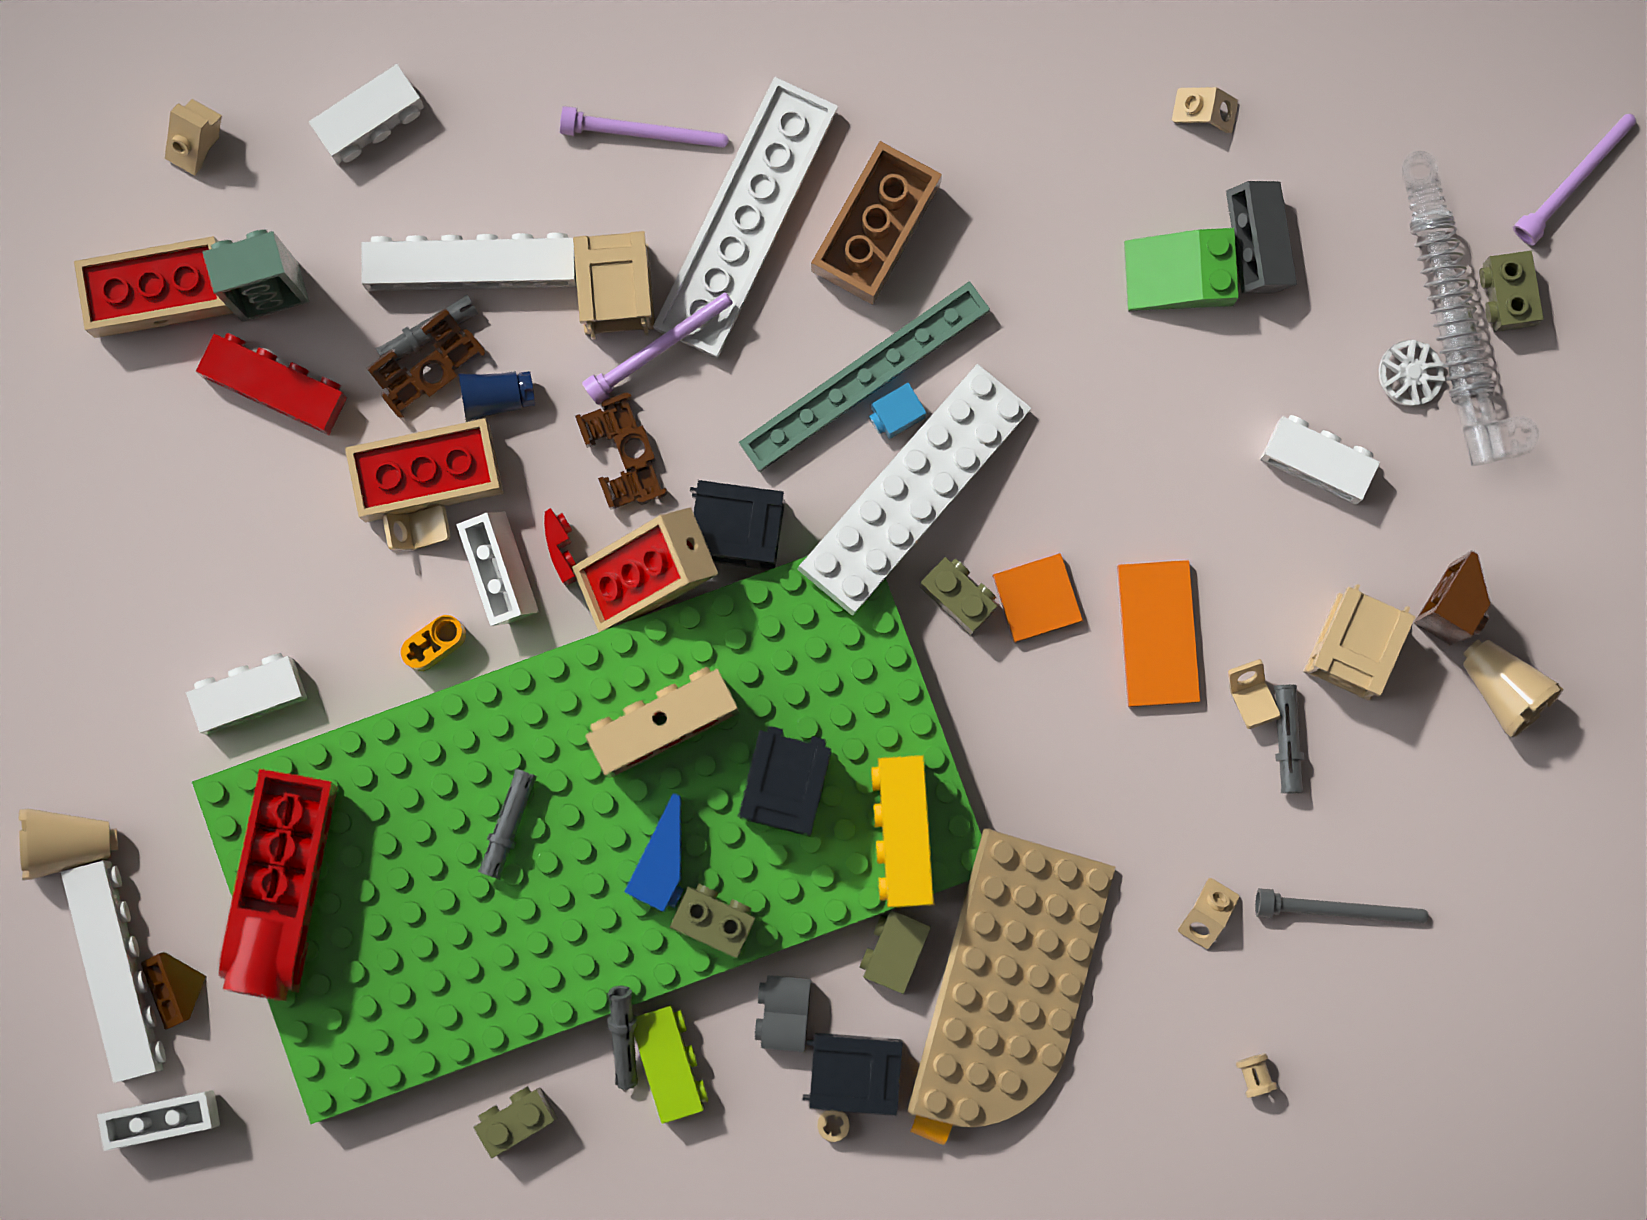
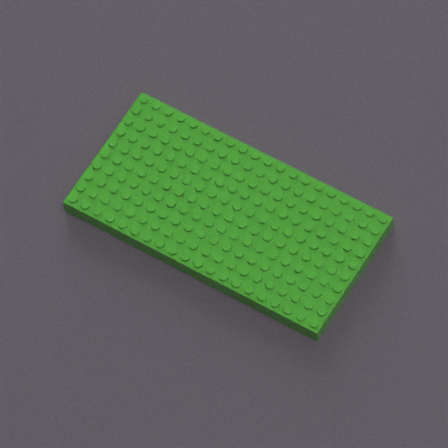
[192,556,982,1124]

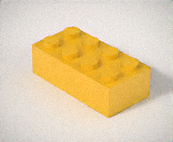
[871,756,933,908]

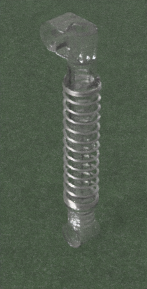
[1402,151,1539,466]

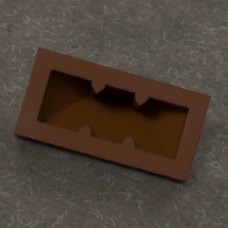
[141,952,206,1030]

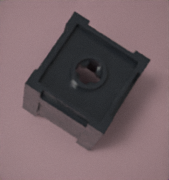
[690,480,785,570]
[738,725,832,837]
[802,1032,903,1116]

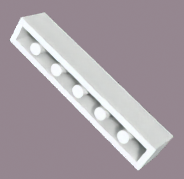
[361,233,577,291]
[61,861,166,1083]

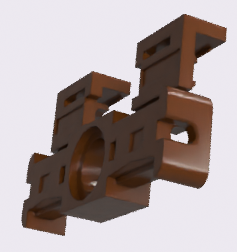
[366,308,485,418]
[575,393,667,510]

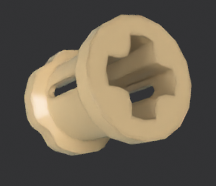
[1236,1053,1278,1098]

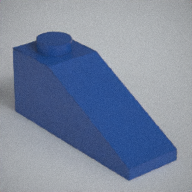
[624,793,684,912]

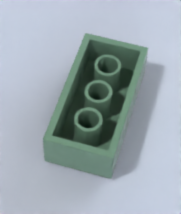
[203,229,310,322]

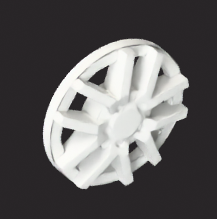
[1379,340,1445,406]

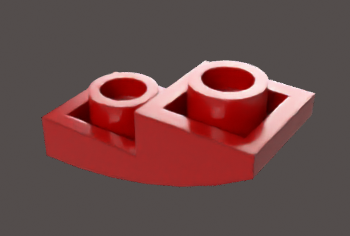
[544,508,577,587]

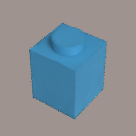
[869,382,926,439]

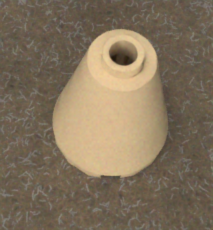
[1463,640,1564,738]
[19,808,118,880]

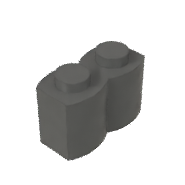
[755,975,811,1052]

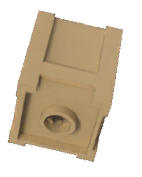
[573,231,655,340]
[1303,584,1416,701]

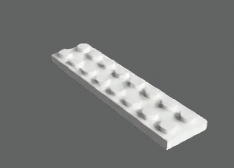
[653,76,838,359]
[797,364,1032,616]

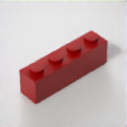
[195,333,347,435]

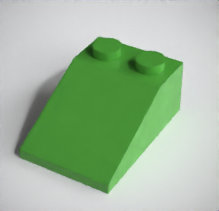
[1124,228,1239,311]

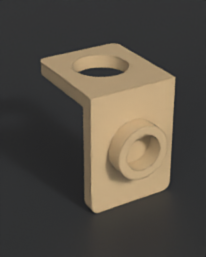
[1172,87,1238,133]
[383,505,451,550]
[1228,659,1280,729]
[1178,878,1239,949]

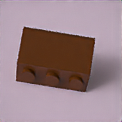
[1414,550,1491,645]

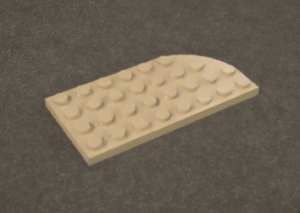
[907,829,1116,1127]

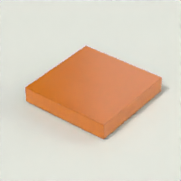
[993,553,1083,643]

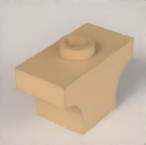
[164,99,222,175]

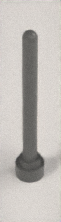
[1255,888,1429,923]

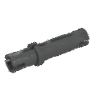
[376,295,478,365]
[1274,684,1305,794]
[478,769,537,880]
[607,986,638,1089]

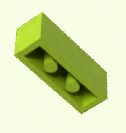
[634,1005,709,1124]

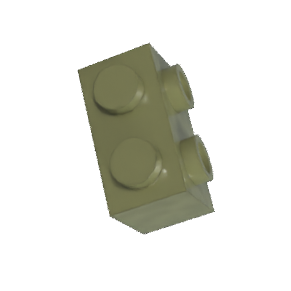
[1479,250,1544,332]
[920,557,997,635]
[670,884,756,958]
[473,1086,558,1159]

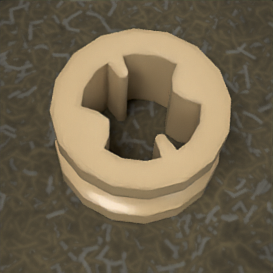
[817,1110,850,1142]

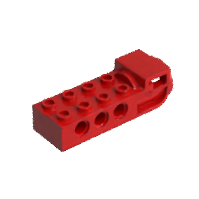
[219,769,338,1001]

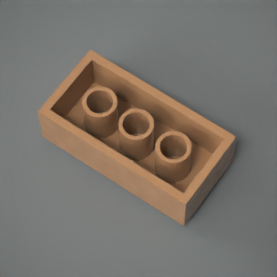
[811,141,942,305]

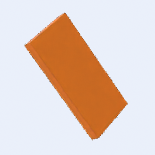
[1117,560,1200,707]

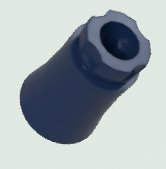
[459,371,535,422]

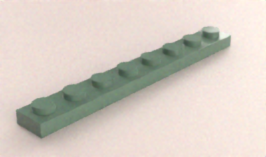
[739,281,990,473]

